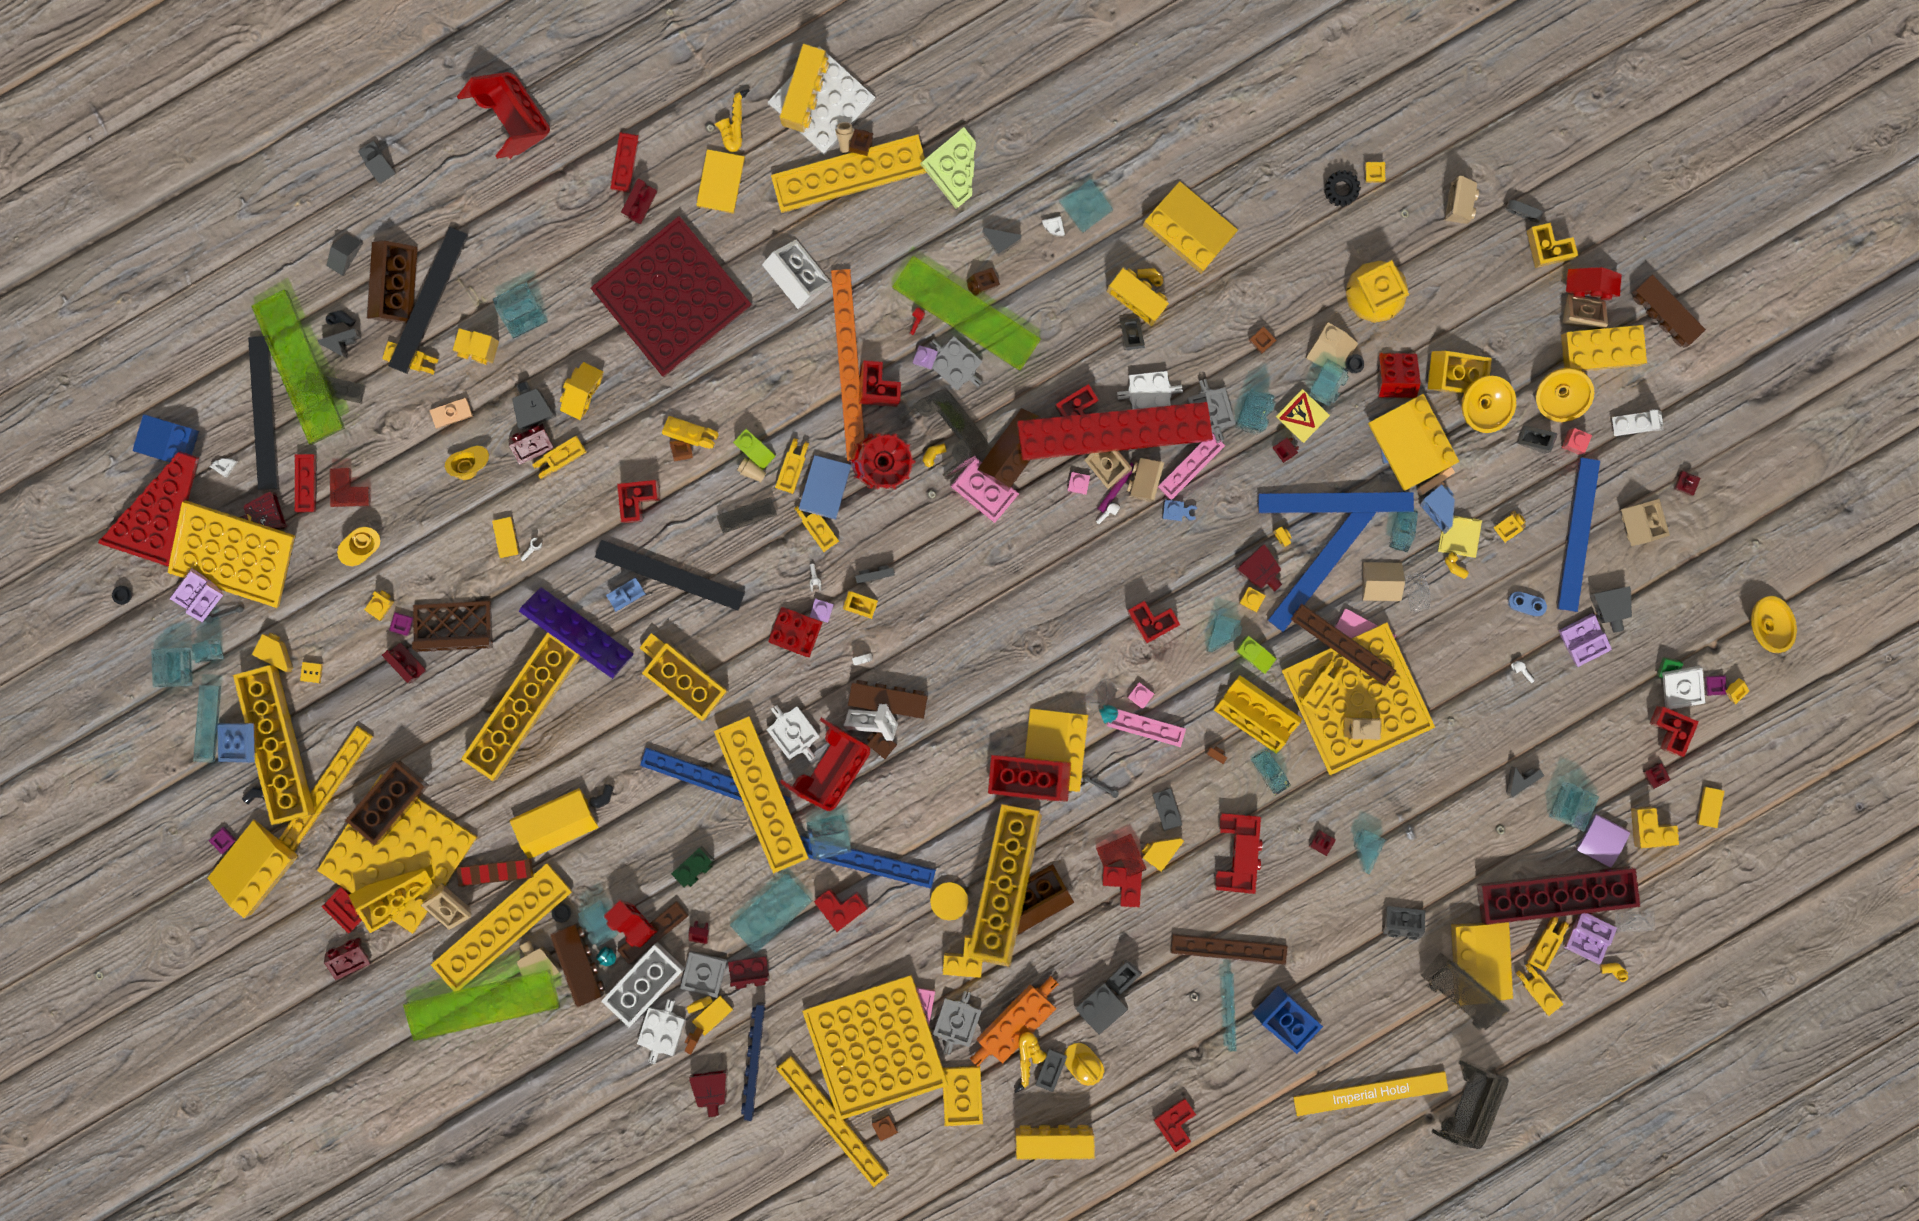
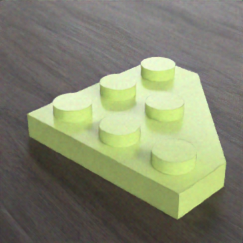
[920,127,976,208]

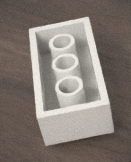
[601,942,685,1027]

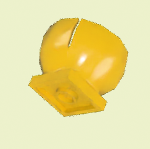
[1345,260,1409,323]

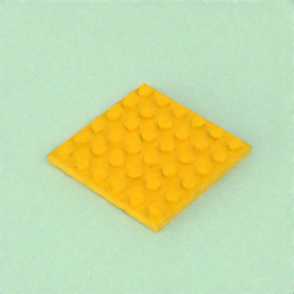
[1281,622,1435,775]
[317,774,478,934]
[802,974,948,1121]

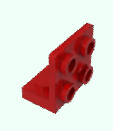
[1378,353,1421,398]
[768,607,823,658]

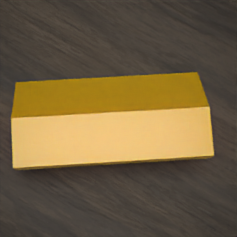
[1214,675,1303,754]
[510,788,599,859]

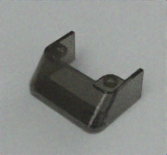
[898,390,988,482]
[1421,953,1510,1031]
[1431,1060,1509,1149]

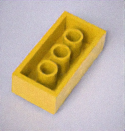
[779,44,829,133]
[1561,325,1647,371]
[642,643,728,721]
[1015,1125,1094,1159]

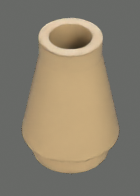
[835,122,854,153]
[737,457,766,483]

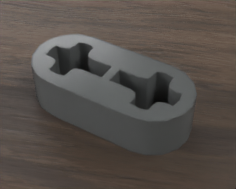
[1506,200,1543,223]

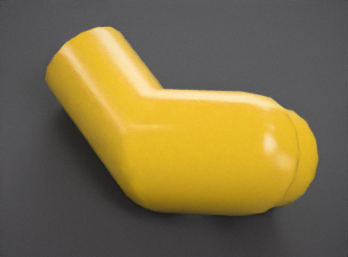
[1137,268,1164,287]
[923,443,947,467]
[1445,553,1469,579]
[1600,963,1628,982]

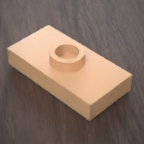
[430,398,473,429]
[1416,467,1455,496]

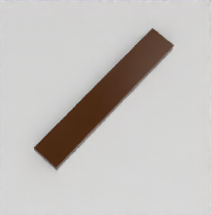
[1290,604,1396,686]
[1171,934,1288,965]

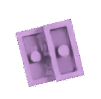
[170,568,224,622]
[1558,613,1612,667]
[1577,814,1630,868]
[1564,913,1617,964]

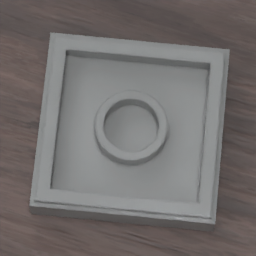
[680,950,727,998]

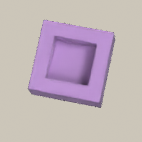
[913,345,938,369]
[810,599,834,623]

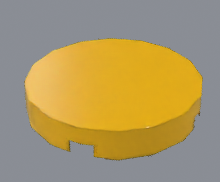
[930,882,968,921]

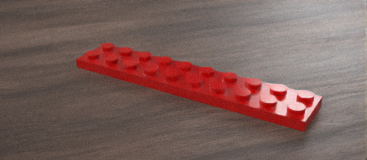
[1017,402,1213,461]

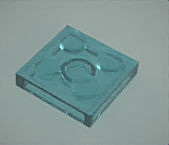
[1060,179,1113,234]

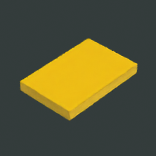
[696,149,745,214]
[943,1066,983,1126]

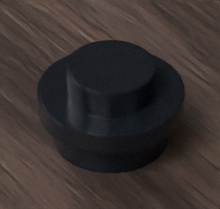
[1345,354,1364,374]
[112,586,132,605]
[552,903,571,923]

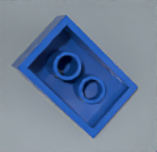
[132,414,199,462]
[1252,985,1323,1054]

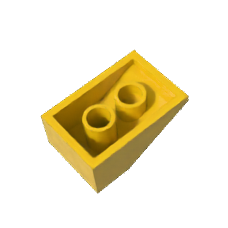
[1427,351,1492,394]

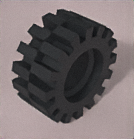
[1324,170,1361,207]

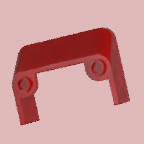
[457,72,550,159]
[780,717,870,811]

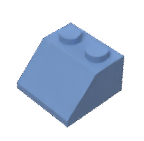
[1420,485,1454,534]

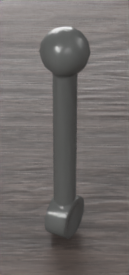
[205,605,244,623]
[1082,775,1119,798]

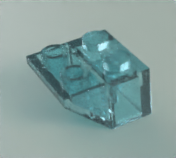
[493,282,548,339]
[1235,390,1276,435]
[151,648,192,688]
[1549,782,1599,832]

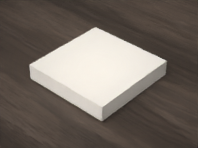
[1662,666,1705,710]

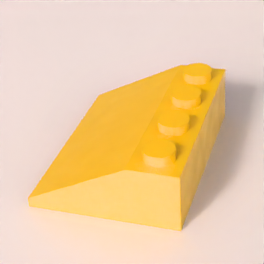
[1143,181,1238,274]
[1368,394,1460,491]
[1025,709,1088,792]
[207,819,298,918]
[1451,922,1513,1004]

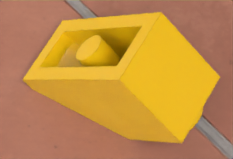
[252,632,293,672]
[1141,837,1184,872]

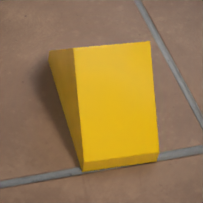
[843,591,878,619]

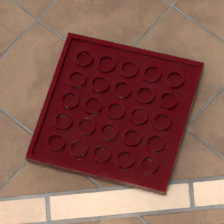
[590,216,752,378]

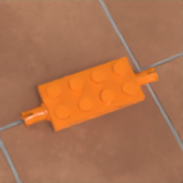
[970,976,1059,1067]

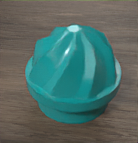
[1099,705,1118,724]
[596,946,616,966]

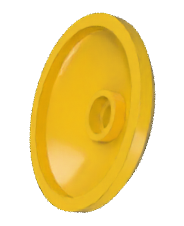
[1535,368,1594,422]
[1462,375,1516,433]
[1751,596,1797,653]

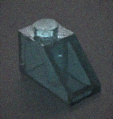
[1389,511,1418,553]
[1206,614,1242,652]
[190,640,224,664]
[1251,749,1291,796]
[1353,828,1386,874]

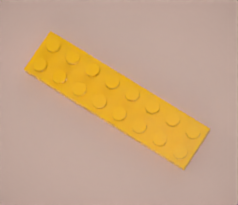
[771,134,927,213]
[714,716,809,873]
[431,863,573,994]

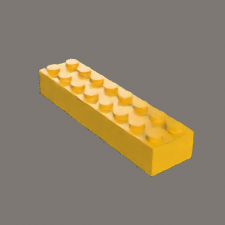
[461,632,581,781]
[233,665,315,825]
[969,804,1042,967]

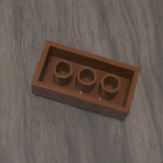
[344,760,430,846]

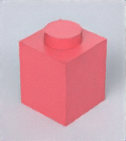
[1561,428,1592,455]

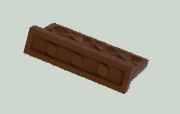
[412,601,493,652]

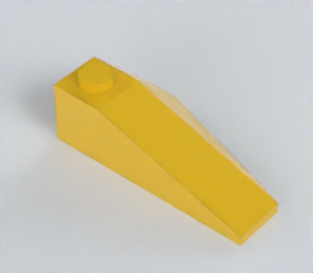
[348,868,432,933]

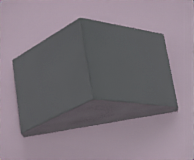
[983,228,1022,257]
[326,234,363,276]
[1518,425,1558,454]

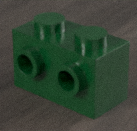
[671,846,715,888]

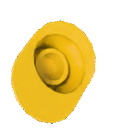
[445,446,489,480]
[337,527,380,566]
[1064,1043,1104,1086]

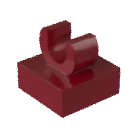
[1272,437,1299,463]
[1674,471,1701,496]
[1643,763,1671,789]
[1309,830,1336,856]
[689,921,709,944]

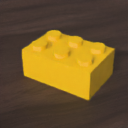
[1107,268,1169,327]

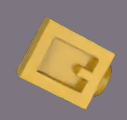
[1493,511,1526,543]
[364,590,394,621]

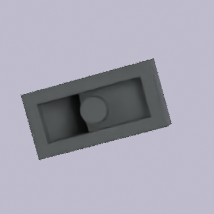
[358,141,396,184]
[1120,318,1145,350]
[318,328,361,358]
[1506,766,1545,797]
[1105,959,1142,995]

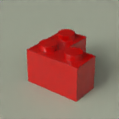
[1566,267,1622,300]
[859,360,901,407]
[1055,384,1099,417]
[617,480,660,523]
[1126,601,1180,644]
[1649,706,1699,757]
[814,888,869,932]
[604,900,657,948]

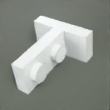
[1612,410,1664,436]
[844,704,898,741]

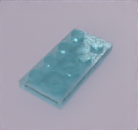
[730,873,812,954]

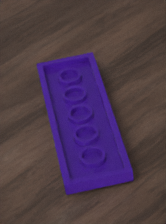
[519,587,634,679]

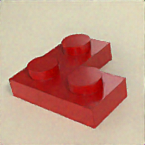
[1102,866,1142,908]
[1153,1098,1196,1153]

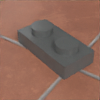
[855,565,895,584]
[1152,788,1182,831]
[1035,1048,1067,1092]

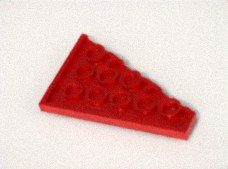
[98,452,199,567]

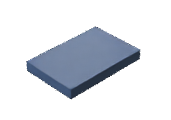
[799,455,851,520]
[217,723,255,763]

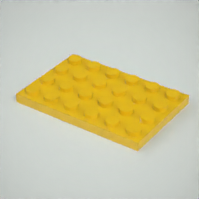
[167,500,295,608]

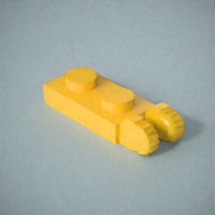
[382,341,439,375]
[662,416,719,449]
[532,436,587,479]
[775,438,809,494]
[794,506,840,552]
[1300,660,1346,714]
[1527,917,1569,972]
[1516,963,1563,1016]

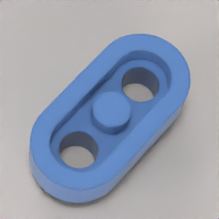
[1508,592,1547,616]

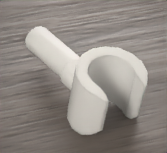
[1096,503,1120,524]
[520,538,542,561]
[810,564,821,592]
[1511,661,1535,683]

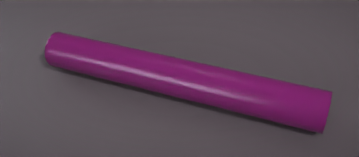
[1097,463,1134,513]

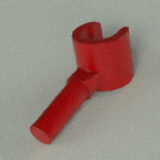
[909,308,925,335]

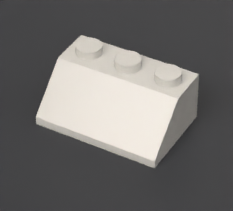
[762,240,832,309]

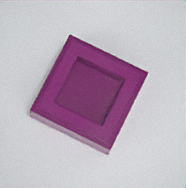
[389,612,413,636]
[1704,675,1727,696]
[209,827,237,854]

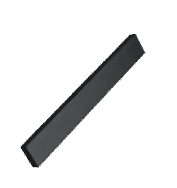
[388,227,468,374]
[248,336,279,490]
[594,540,745,611]

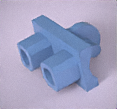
[606,578,646,612]

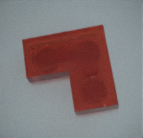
[330,468,371,507]
[1096,834,1147,877]

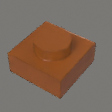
[1249,326,1276,354]
[670,440,693,462]
[1206,746,1227,764]
[684,1027,704,1055]
[872,1115,898,1142]

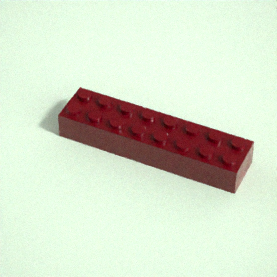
[1477,866,1640,925]

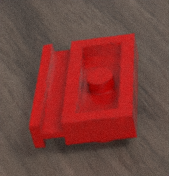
[321,886,362,934]

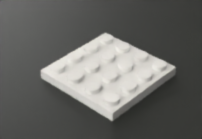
[768,46,876,155]

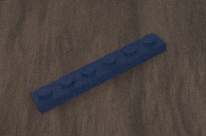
[741,1002,765,1121]

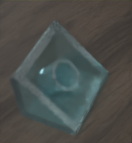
[806,815,851,860]

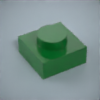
[1657,657,1683,678]

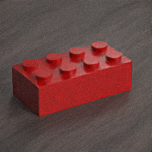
[988,755,1071,802]

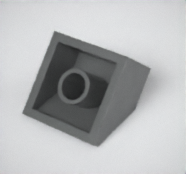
[1074,981,1128,1035]

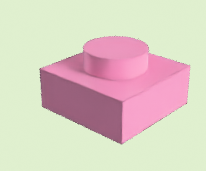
[1067,472,1090,495]
[1127,682,1154,709]

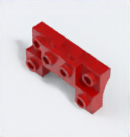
[1215,813,1262,894]

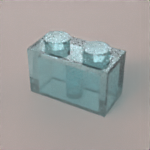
[1309,359,1349,406]
[578,900,620,947]

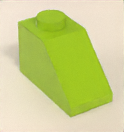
[733,429,776,470]
[1235,636,1276,674]

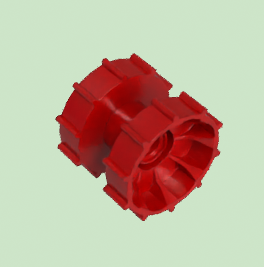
[849,433,915,490]

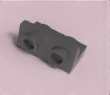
[1383,906,1425,940]

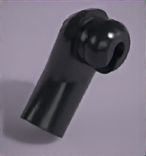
[325,310,356,328]
[589,784,614,809]
[242,786,265,805]

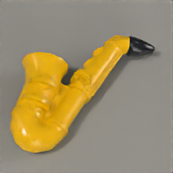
[714,89,750,152]
[1014,1032,1047,1093]

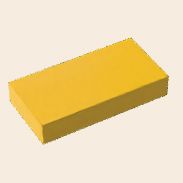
[492,517,520,558]
[1696,787,1725,828]
[692,995,733,1036]

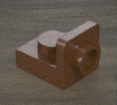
[849,129,873,156]
[966,267,1000,297]
[867,732,897,759]

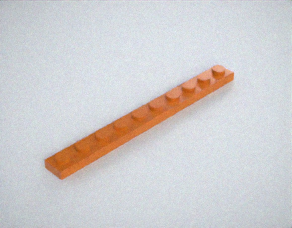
[831,269,865,462]

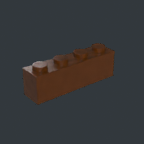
[1631,274,1706,348]
[848,680,928,719]

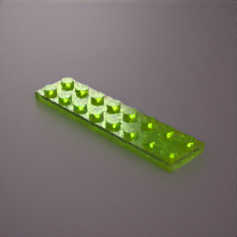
[892,256,1041,371]
[251,289,345,445]
[403,970,560,1041]

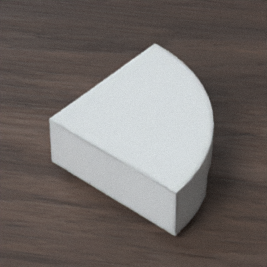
[1042,216,1065,236]
[210,458,238,478]
[852,653,873,665]

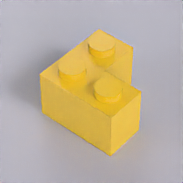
[1527,223,1578,268]
[453,328,499,365]
[559,362,604,421]
[1631,807,1679,848]
[943,935,982,978]

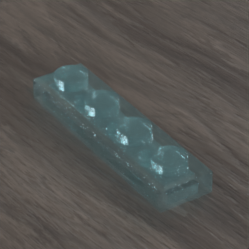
[193,685,221,763]
[1220,971,1236,1051]

